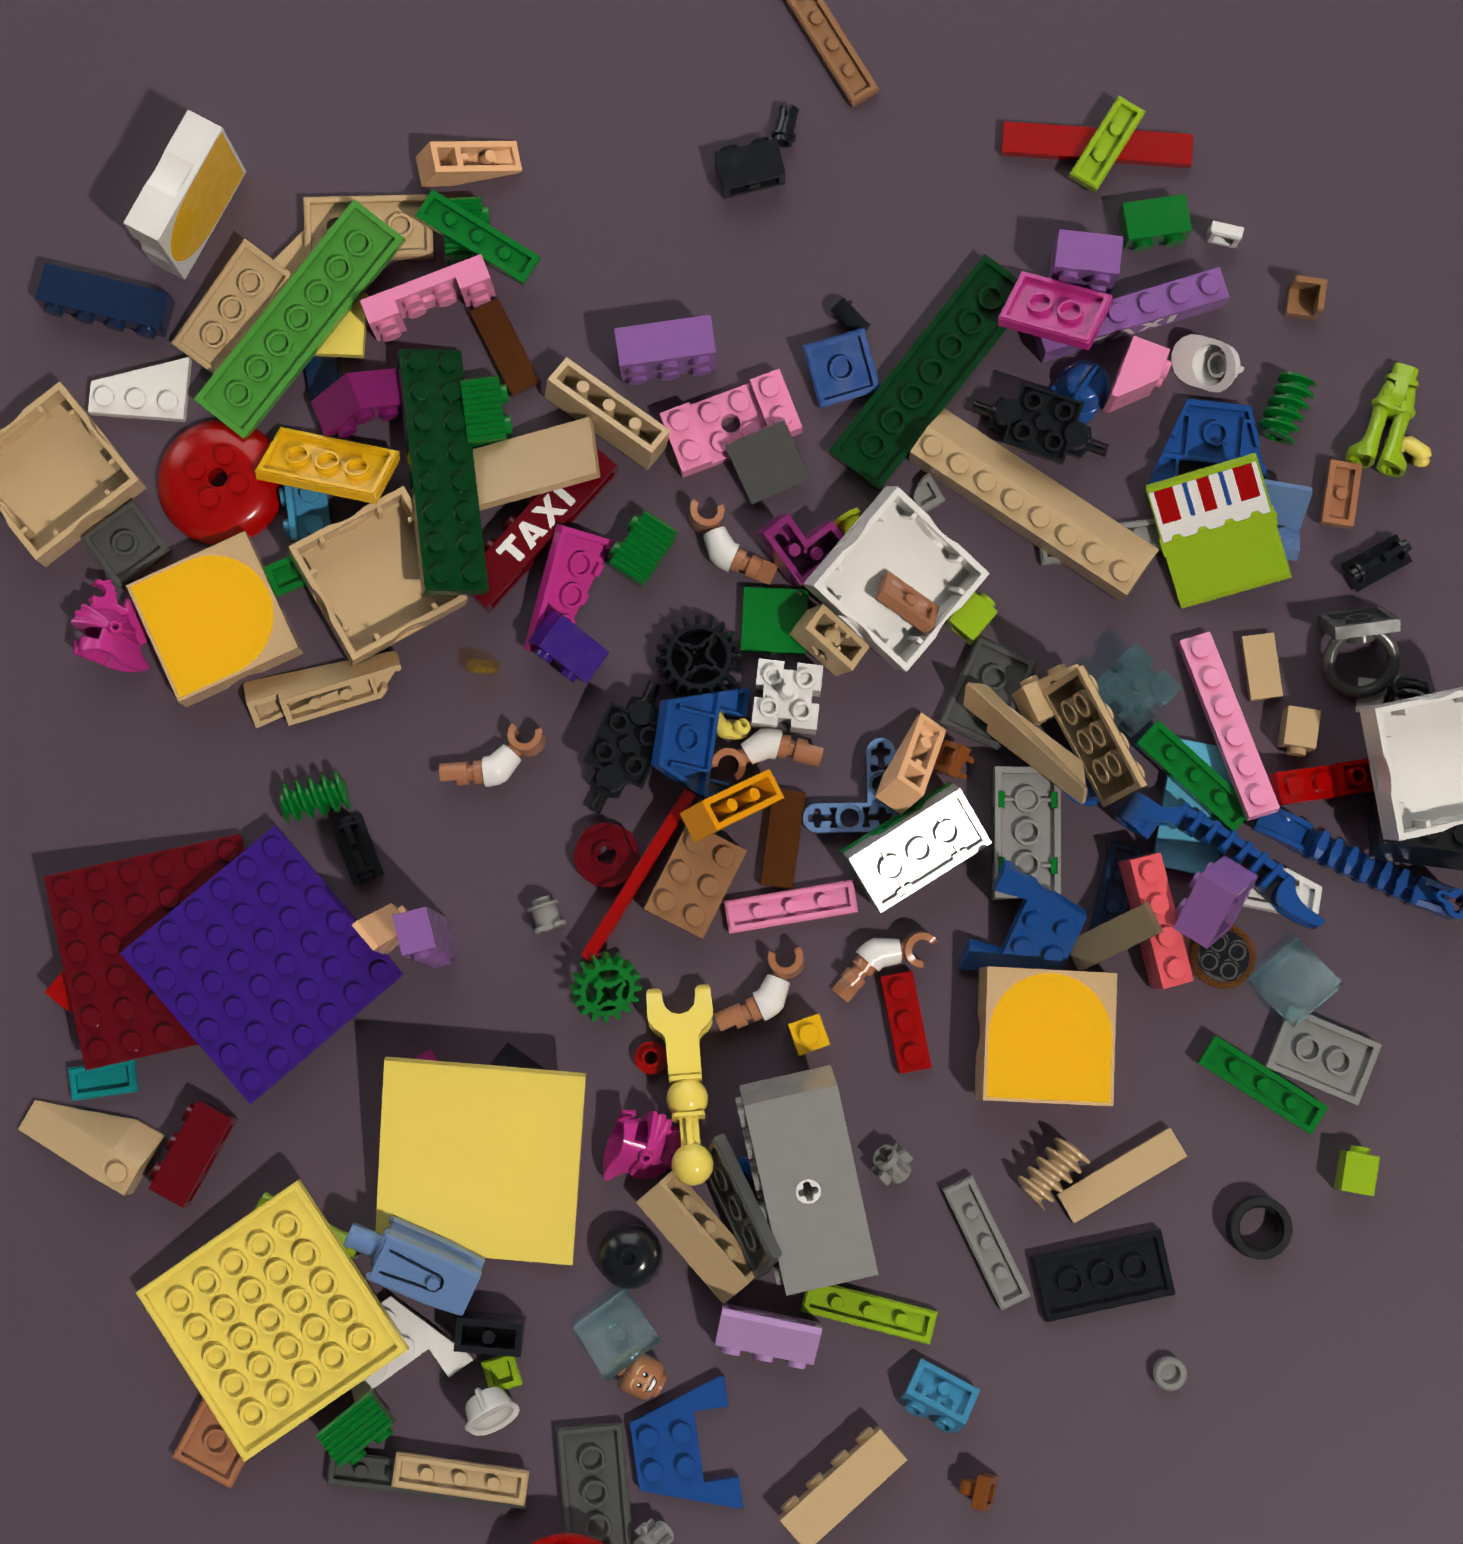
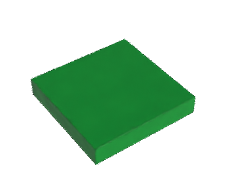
[741,587,808,655]

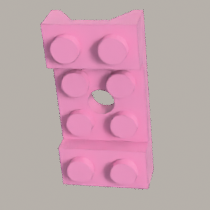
[360,254,496,342]
[659,368,802,478]

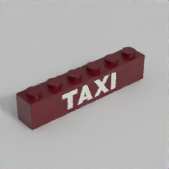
[469,448,618,613]

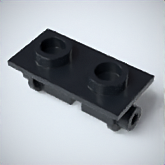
[1341,534,1412,592]
[331,814,384,886]

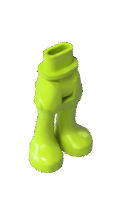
[1345,363,1419,477]

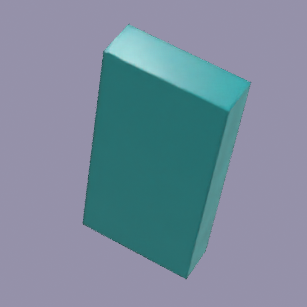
[68,1060,140,1101]

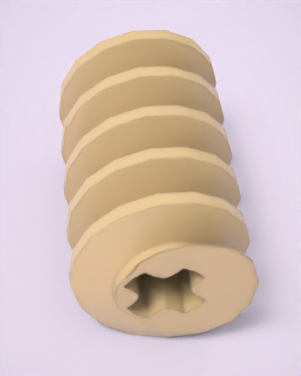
[1017,1137,1091,1211]

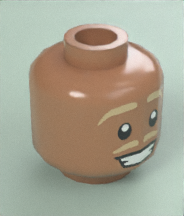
[615,1350,667,1401]

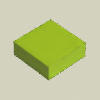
[481,1355,523,1390]

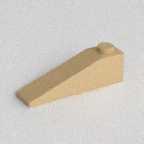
[18,1100,166,1195]

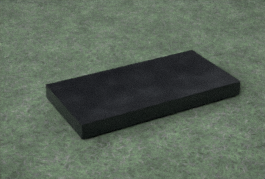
[1030,1228,1176,1322]

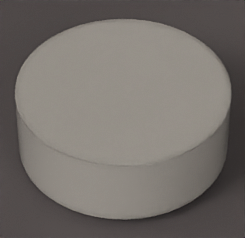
[1152,1356,1187,1391]

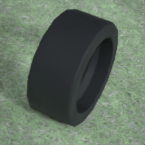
[1226,1195,1293,1260]

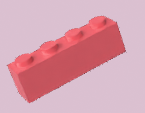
[1118,852,1194,989]

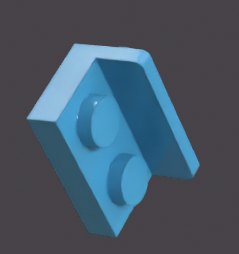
[279,485,332,543]
[898,1358,980,1433]

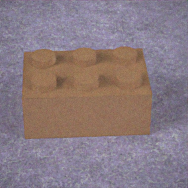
[644,827,747,940]

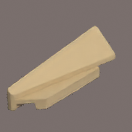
[243,651,401,728]
[963,683,1088,804]

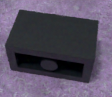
[715,137,786,199]
[453,1310,526,1357]

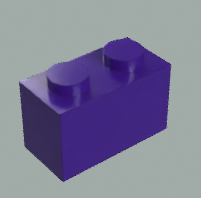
[528,610,610,684]

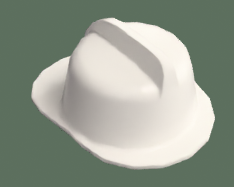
[1171,334,1244,393]
[464,1387,520,1436]

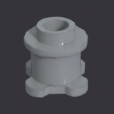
[527,895,567,935]

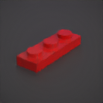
[880,971,932,1074]

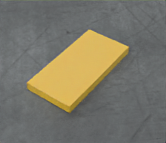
[255,427,401,504]

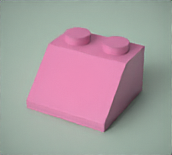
[1102,336,1172,413]

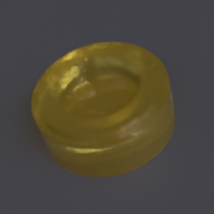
[466,659,499,675]

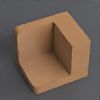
[1284,275,1328,321]

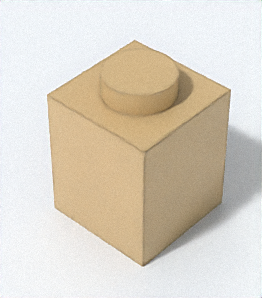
[1277,705,1321,757]

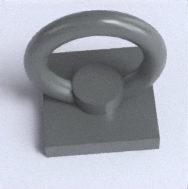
[1318,606,1401,699]

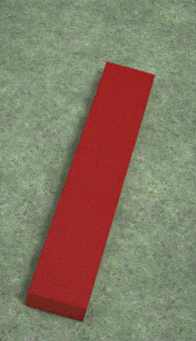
[1001,121,1193,168]
[580,788,696,963]

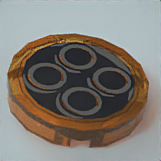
[1189,925,1257,989]

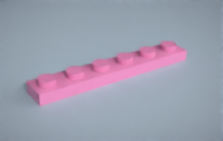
[1178,631,1280,821]

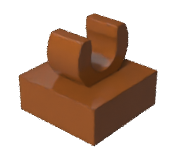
[933,740,975,779]
[958,1472,999,1512]

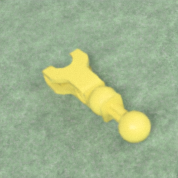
[646,984,714,1186]

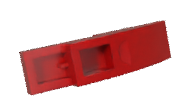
[1269,759,1375,806]

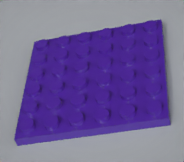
[120,825,404,1105]

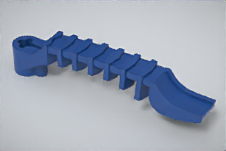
[1115,791,1326,930]
[1251,809,1463,920]

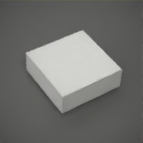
[1205,220,1244,248]

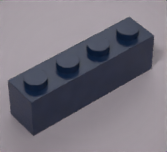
[35,263,175,339]

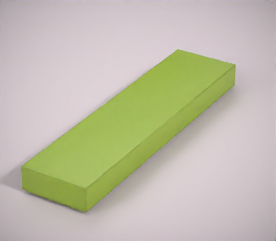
[801,1285,938,1345]

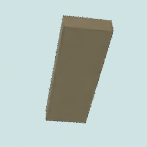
[1070,902,1163,971]

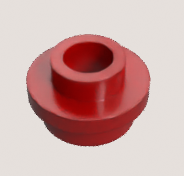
[635,1041,667,1074]

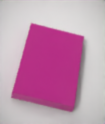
[998,271,1113,351]

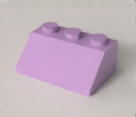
[715,1303,822,1369]

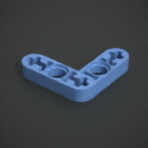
[802,738,897,834]

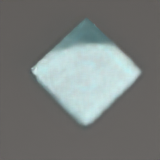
[1248,937,1343,1027]
[572,1289,662,1381]

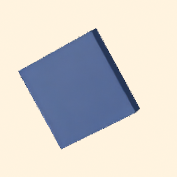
[802,328,880,408]

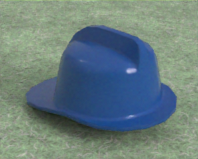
[1049,360,1110,424]

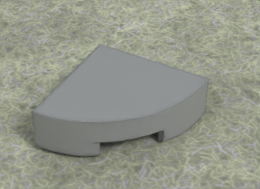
[913,473,945,513]

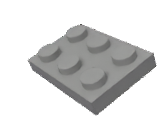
[1264,1006,1382,1106]

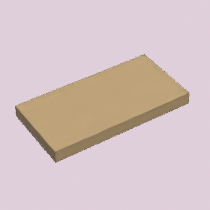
[303,194,434,260]
[171,238,293,374]
[473,417,601,511]

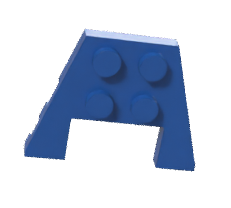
[1145,398,1268,492]
[651,688,751,800]
[958,860,1087,970]
[630,1375,744,1509]

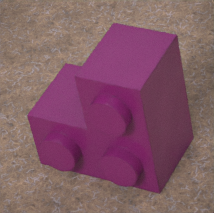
[311,368,402,438]
[754,514,843,586]

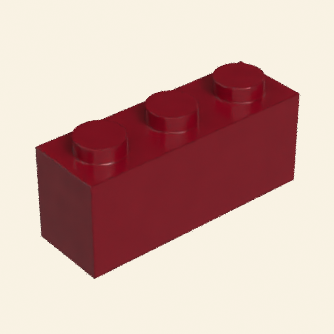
[148,1100,238,1208]

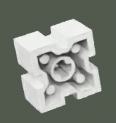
[751,658,824,735]

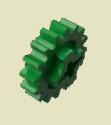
[569,951,642,1023]

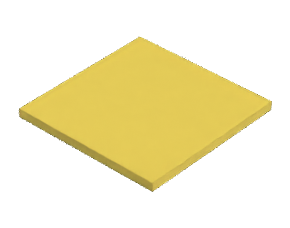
[375,1056,586,1265]
[136,1180,410,1462]

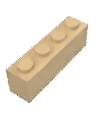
[545,357,671,470]
[636,1171,755,1304]
[779,1425,907,1544]

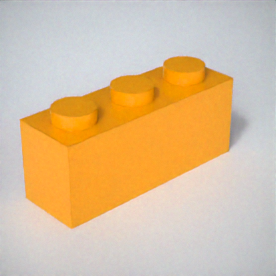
[680,769,784,843]

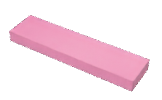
[724,880,858,934]

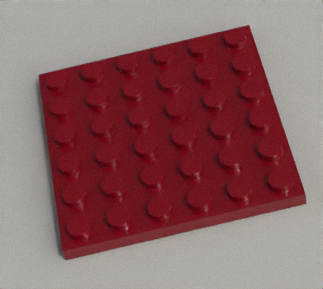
[44,834,245,1071]

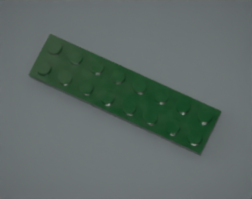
[828,254,1018,492]
[396,349,489,596]

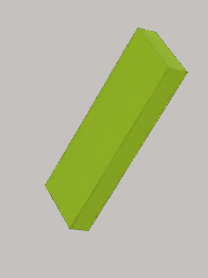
[1069,96,1146,193]

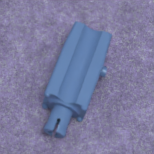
[343,1216,485,1316]

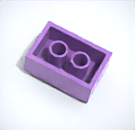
[614,315,717,385]

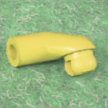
[1384,436,1432,467]
[717,713,751,740]

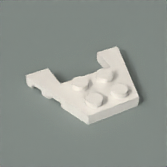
[351,1295,475,1403]

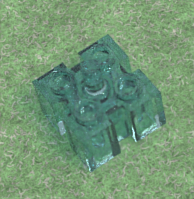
[1096,642,1183,738]

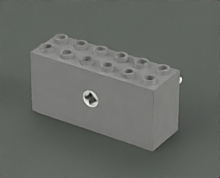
[735,1065,879,1296]

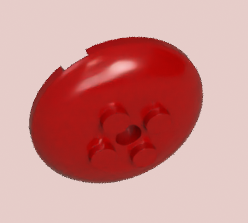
[157,419,284,545]

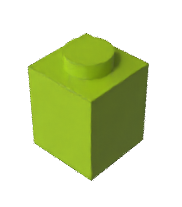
[946,592,998,646]
[1334,1145,1380,1196]

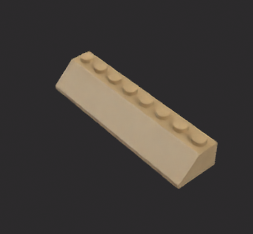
[909,409,1159,603]

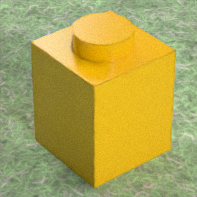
[787,1013,830,1056]

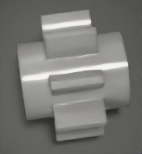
[871,1142,913,1186]
[633,1518,674,1544]

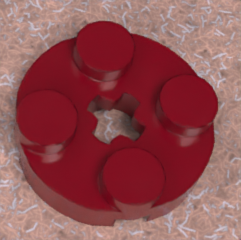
[574,822,640,888]

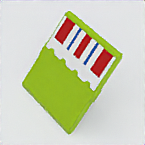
[1146,452,1292,609]

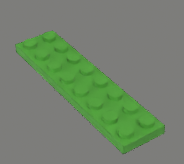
[194,199,406,439]

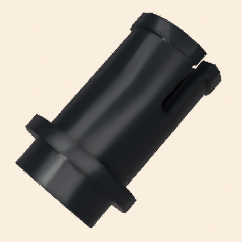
[771,104,799,148]
[830,298,871,331]

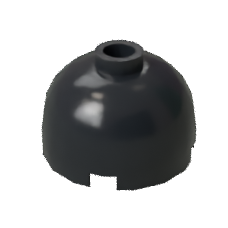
[598,1222,663,1289]

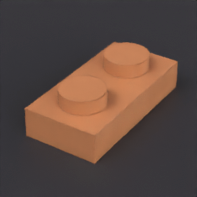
[1319,459,1363,529]
[875,571,939,634]

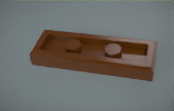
[469,298,541,398]
[760,789,806,890]

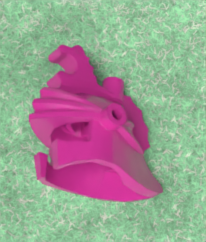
[71,579,149,673]
[603,1110,681,1181]

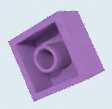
[1048,229,1123,293]
[1173,855,1258,949]

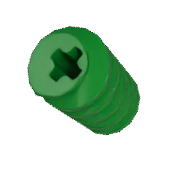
[1258,372,1317,445]
[280,771,352,824]

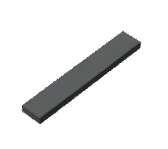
[326,1453,530,1509]

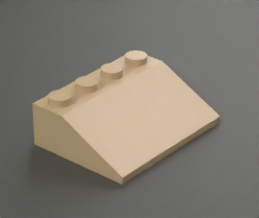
[1041,665,1148,807]

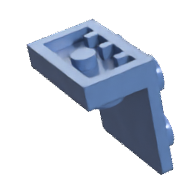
[1264,479,1312,561]

